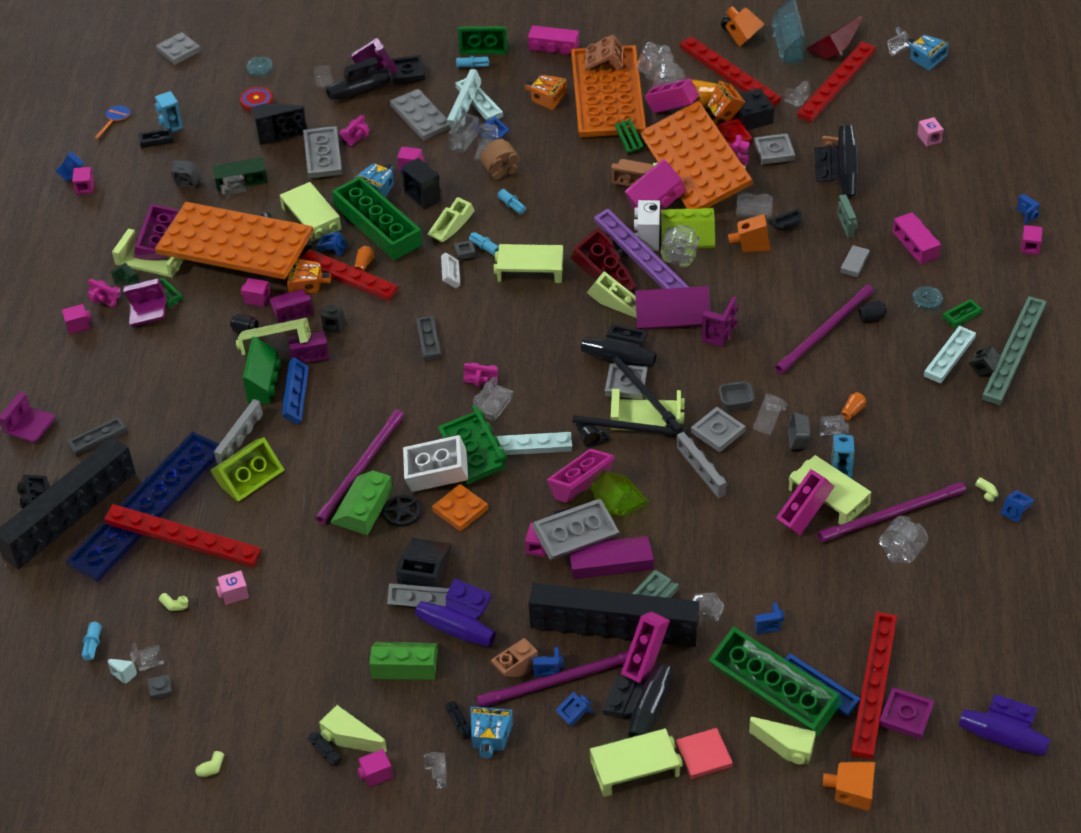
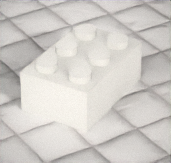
[403,435,468,492]

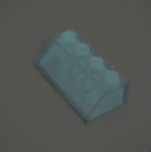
[772,0,805,64]

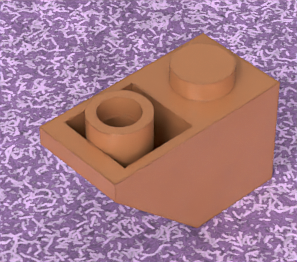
[491,638,538,677]

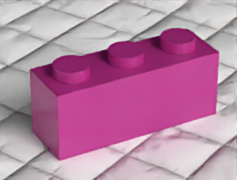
[528,26,579,55]
[644,78,699,113]
[892,212,941,264]
[776,469,835,536]
[621,612,670,683]

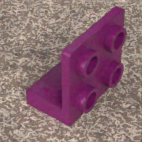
[351,38,398,73]
[124,278,166,327]
[269,289,314,324]
[702,297,739,347]
[288,331,330,363]
[0,392,56,443]

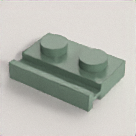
[837,194,857,238]
[632,570,679,598]

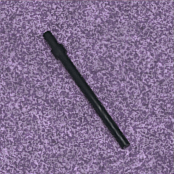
[613,356,683,433]
[572,415,688,437]

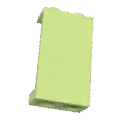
[280,182,341,242]
[112,229,185,278]
[494,244,564,283]
[236,318,311,355]
[611,389,685,431]
[789,455,871,525]
[590,729,683,797]

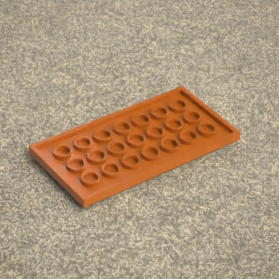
[571,45,646,137]
[639,101,754,209]
[155,202,314,279]

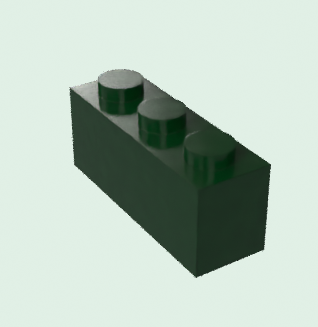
[212,157,268,192]

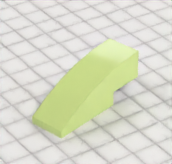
[427,197,475,242]

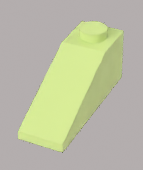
[587,271,636,318]
[319,705,387,753]
[749,717,816,765]

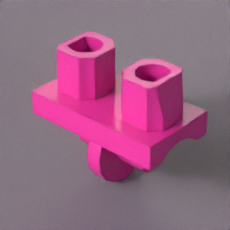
[339,115,370,146]
[728,135,750,166]
[87,279,121,307]
[463,362,498,387]

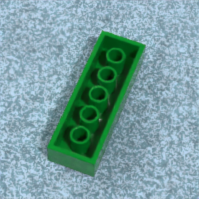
[332,176,423,261]
[708,626,842,737]

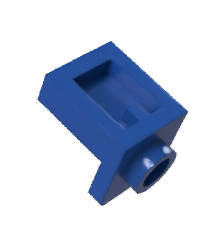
[480,116,510,140]
[55,151,84,182]
[1016,193,1040,224]
[316,232,348,256]
[1001,490,1034,522]
[754,603,784,635]
[533,647,563,677]
[555,692,593,727]

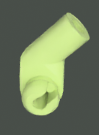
[975,477,998,502]
[159,593,188,611]
[196,751,224,777]

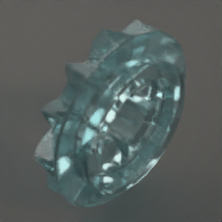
[247,57,273,75]
[913,286,943,309]

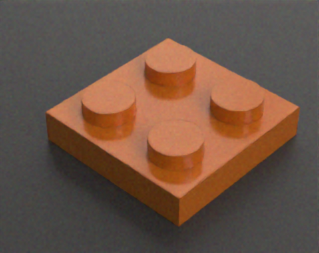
[432,484,488,532]

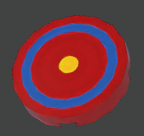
[240,87,273,112]

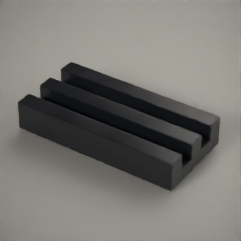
[139,128,174,148]

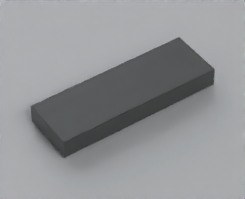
[416,316,442,361]
[67,416,128,457]

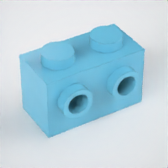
[154,91,183,132]

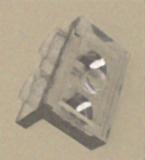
[736,193,773,218]
[473,377,514,421]

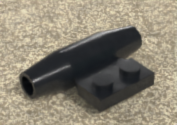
[326,58,390,100]
[814,125,859,196]
[581,324,657,367]
[602,664,673,738]

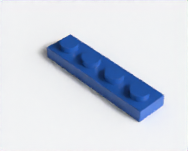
[282,358,309,425]
[785,653,860,718]

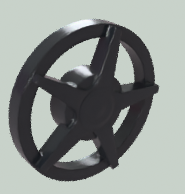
[384,495,421,527]

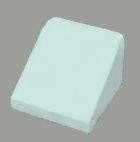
[108,659,137,684]

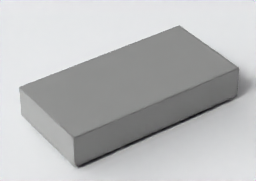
[840,245,870,277]

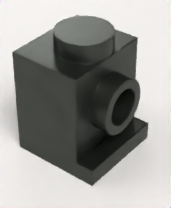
[321,304,346,334]
[968,346,1000,376]

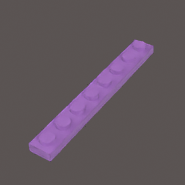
[594,208,689,289]

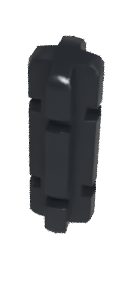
[445,701,472,739]
[308,731,341,766]

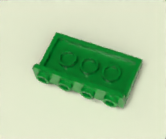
[438,405,507,485]

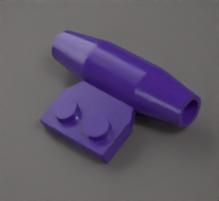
[415,578,496,647]
[959,694,1050,756]

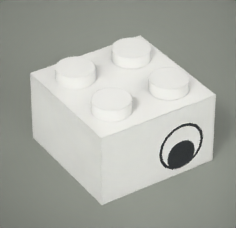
[634,200,660,251]

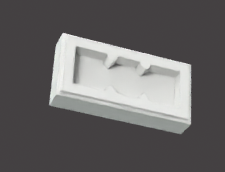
[441,253,460,289]

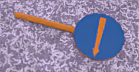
[95,105,130,139]

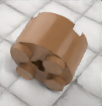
[480,139,519,180]

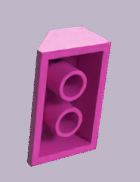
[625,158,686,213]
[547,448,615,503]

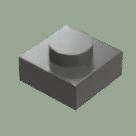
[454,240,476,260]
[148,674,173,701]

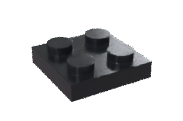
[391,55,425,84]

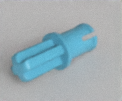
[456,56,489,69]
[497,189,526,214]
[469,232,499,256]
[82,622,102,661]

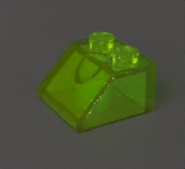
[590,470,648,516]

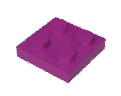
[879,687,934,740]

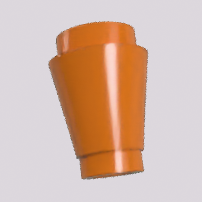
[354,246,374,271]
[840,392,867,420]

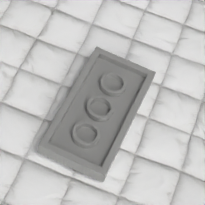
[390,89,451,141]
[303,126,342,178]
[531,498,619,560]

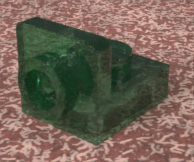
[111,263,140,285]

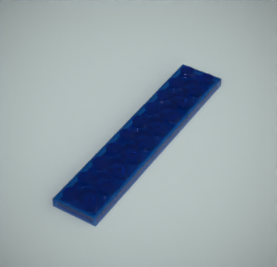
[66,431,219,582]

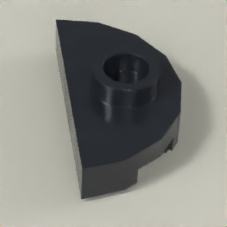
[768,208,801,230]

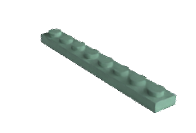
[982,296,1047,405]

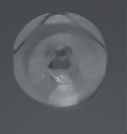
[637,42,674,80]
[653,63,686,87]
[661,225,700,268]
[878,516,928,563]

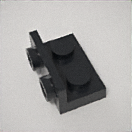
[17,474,49,509]

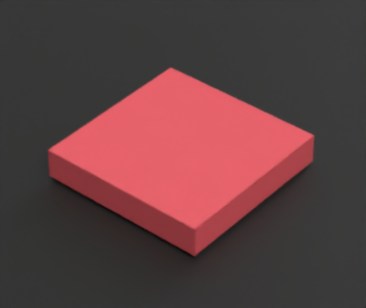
[676,728,733,780]

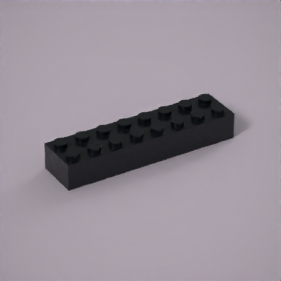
[0,437,136,570]
[529,583,700,647]

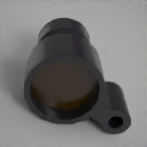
[576,423,610,447]

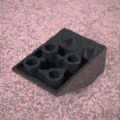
[250,103,308,145]
[396,538,452,588]

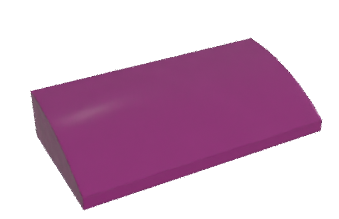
[134,204,180,260]
[635,286,710,330]
[569,536,654,580]

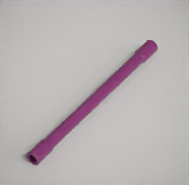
[775,285,874,374]
[315,409,404,524]
[818,482,966,543]
[476,651,629,708]

